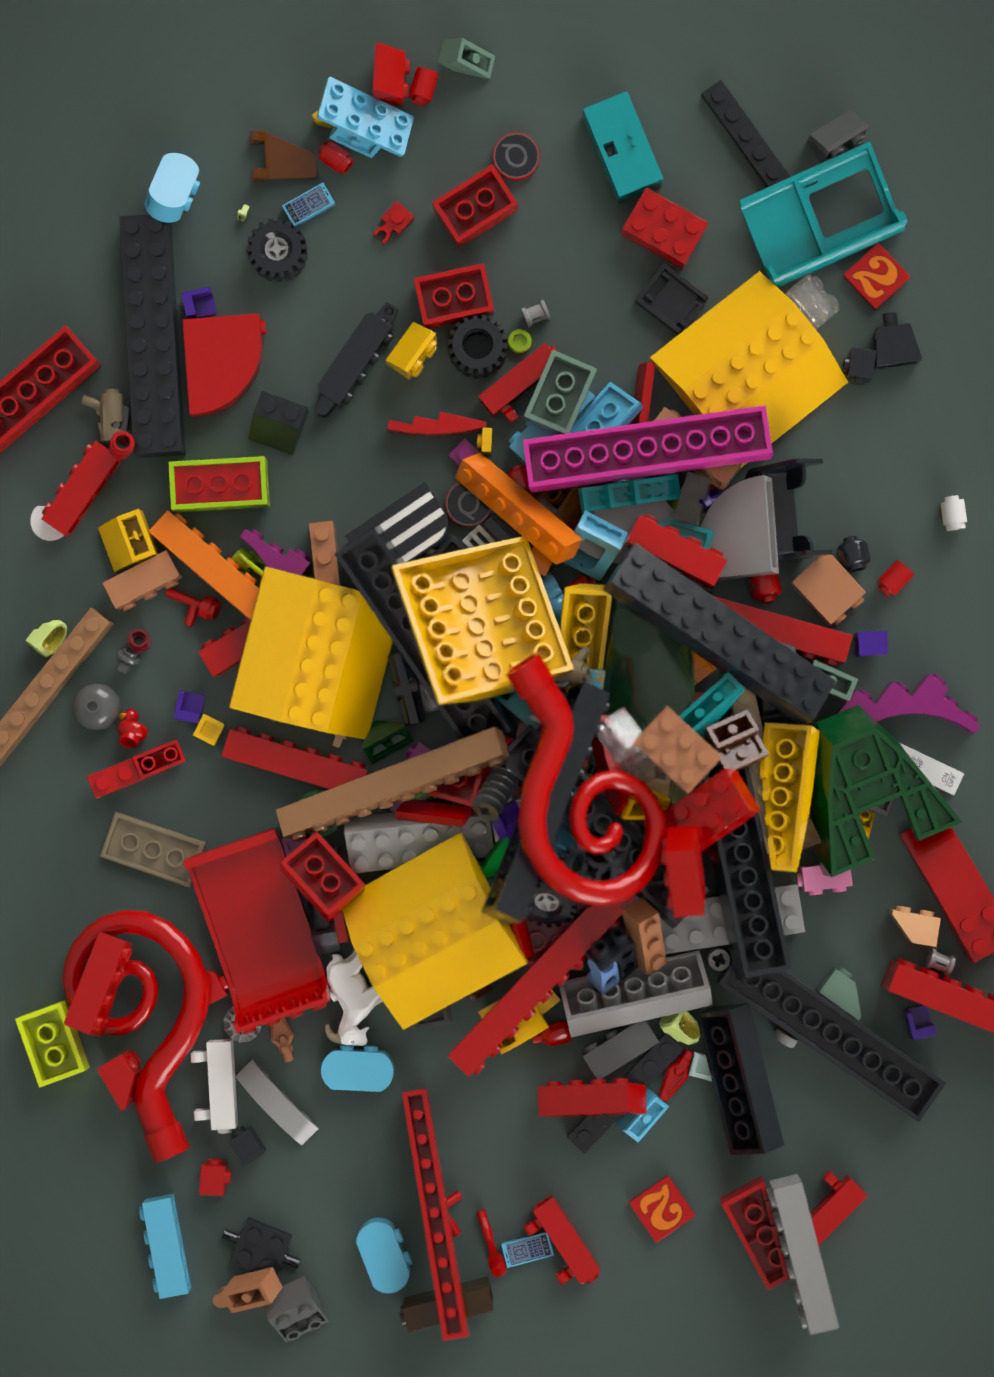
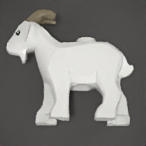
[324,950,383,1046]

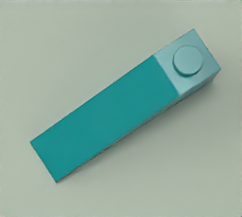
[679,672,745,739]

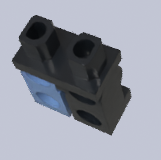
[585,926,638,994]

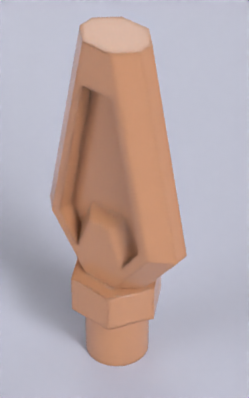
[270,1017,294,1063]

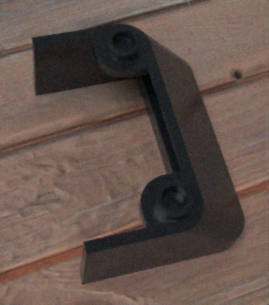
[745,458,832,562]

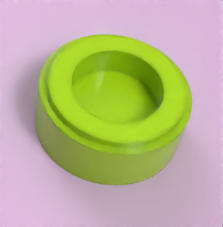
[508,329,532,354]

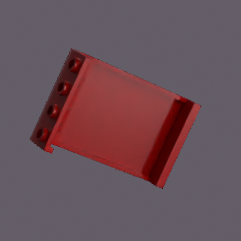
[183,827,330,1035]

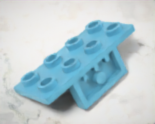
[317,77,414,158]

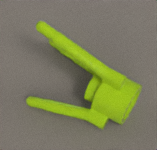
[232,548,267,576]

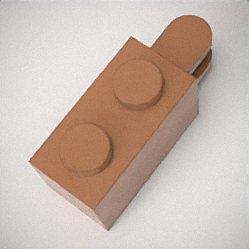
[213,1267,283,1313]

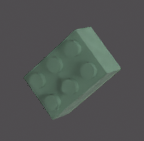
[524,350,597,435]

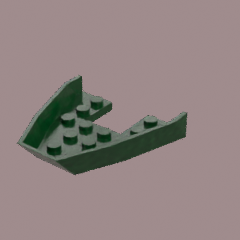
[812,705,962,877]

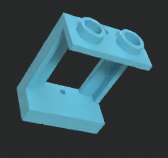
[563,510,628,581]

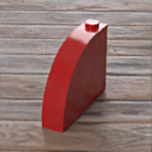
[183,314,267,418]

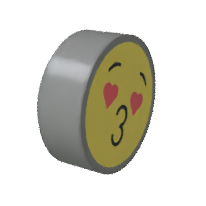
[773,1027,798,1048]

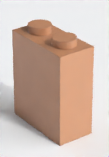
[790,555,866,626]

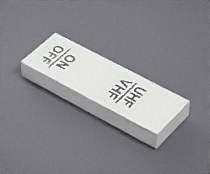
[900,743,964,795]

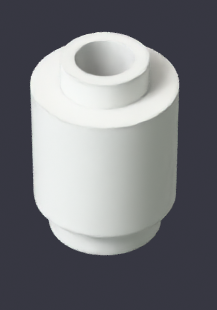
[940,495,967,531]

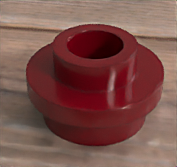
[127,629,151,653]

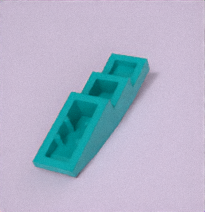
[578,474,681,513]

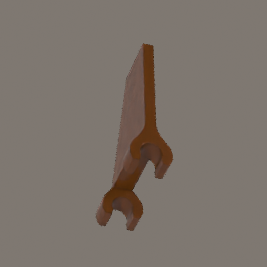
[250,131,317,182]

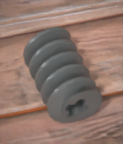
[472,767,519,822]

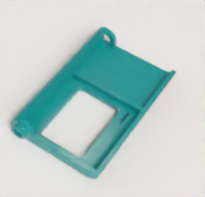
[739,141,908,288]

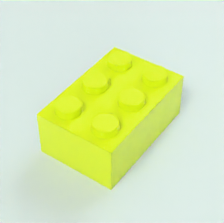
[15,1000,90,1088]

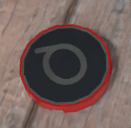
[493,132,540,181]
[445,482,491,527]

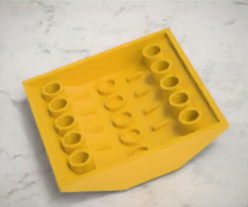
[649,271,848,469]
[391,536,574,705]
[229,566,393,740]
[342,832,528,1030]

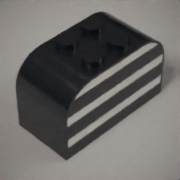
[345,482,449,563]

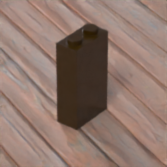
[399,1276,494,1333]

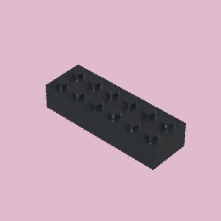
[696,1003,784,1155]

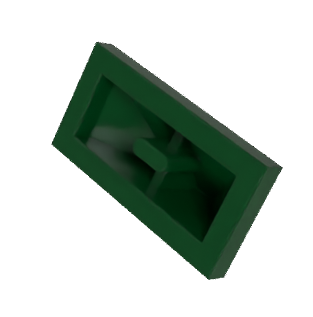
[362,720,413,764]

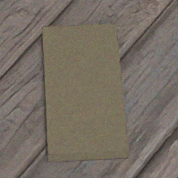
[100,812,207,888]

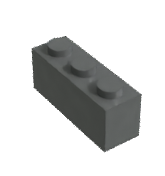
[582,1020,659,1079]

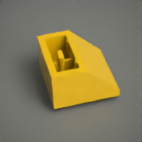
[385,322,438,381]
[98,509,159,573]
[478,999,549,1055]

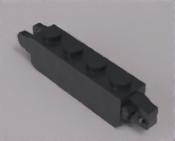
[315,302,399,419]

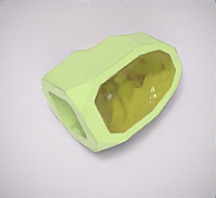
[25,620,67,658]
[659,1011,701,1045]

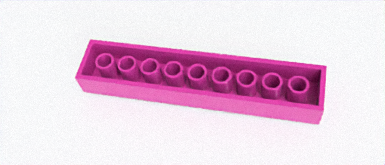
[523,405,773,493]

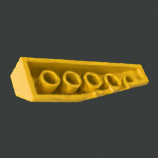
[559,583,612,695]
[759,723,820,872]

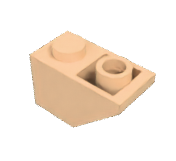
[889,905,941,947]

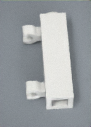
[191,1039,238,1134]

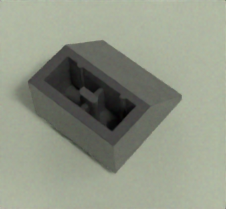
[807,110,869,163]
[264,1276,329,1342]

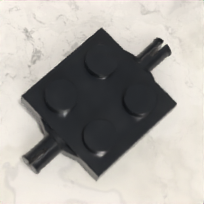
[222,1217,301,1275]

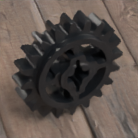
[559,842,624,908]

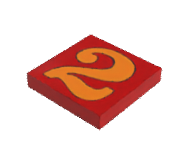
[843,243,911,310]
[628,1174,696,1243]

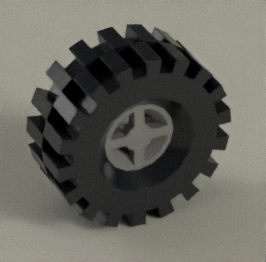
[246,218,308,282]
[527,876,578,928]

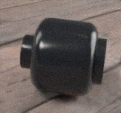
[837,536,871,573]

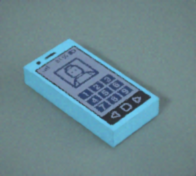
[282,183,335,227]
[501,1231,554,1268]

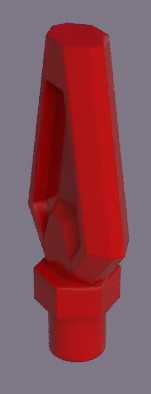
[658,1049,694,1101]

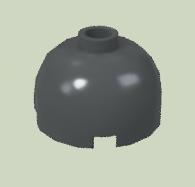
[72,683,122,731]

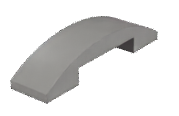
[235,1059,319,1146]

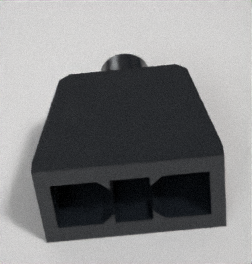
[873,312,922,370]

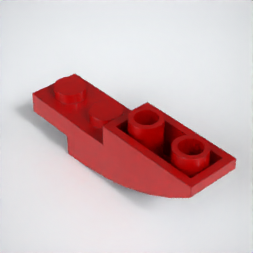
[87,739,186,799]

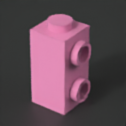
[796,864,853,895]

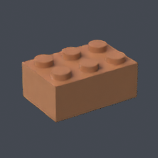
[633,706,722,794]

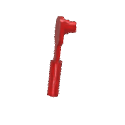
[476,1209,507,1277]

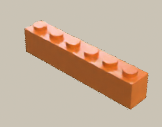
[455,453,583,565]
[149,510,259,621]

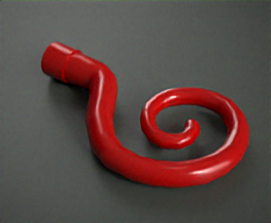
[505,653,667,907]
[62,910,210,1163]

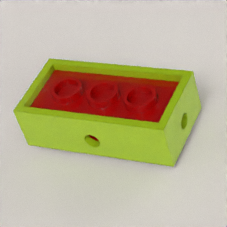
[169,456,270,513]

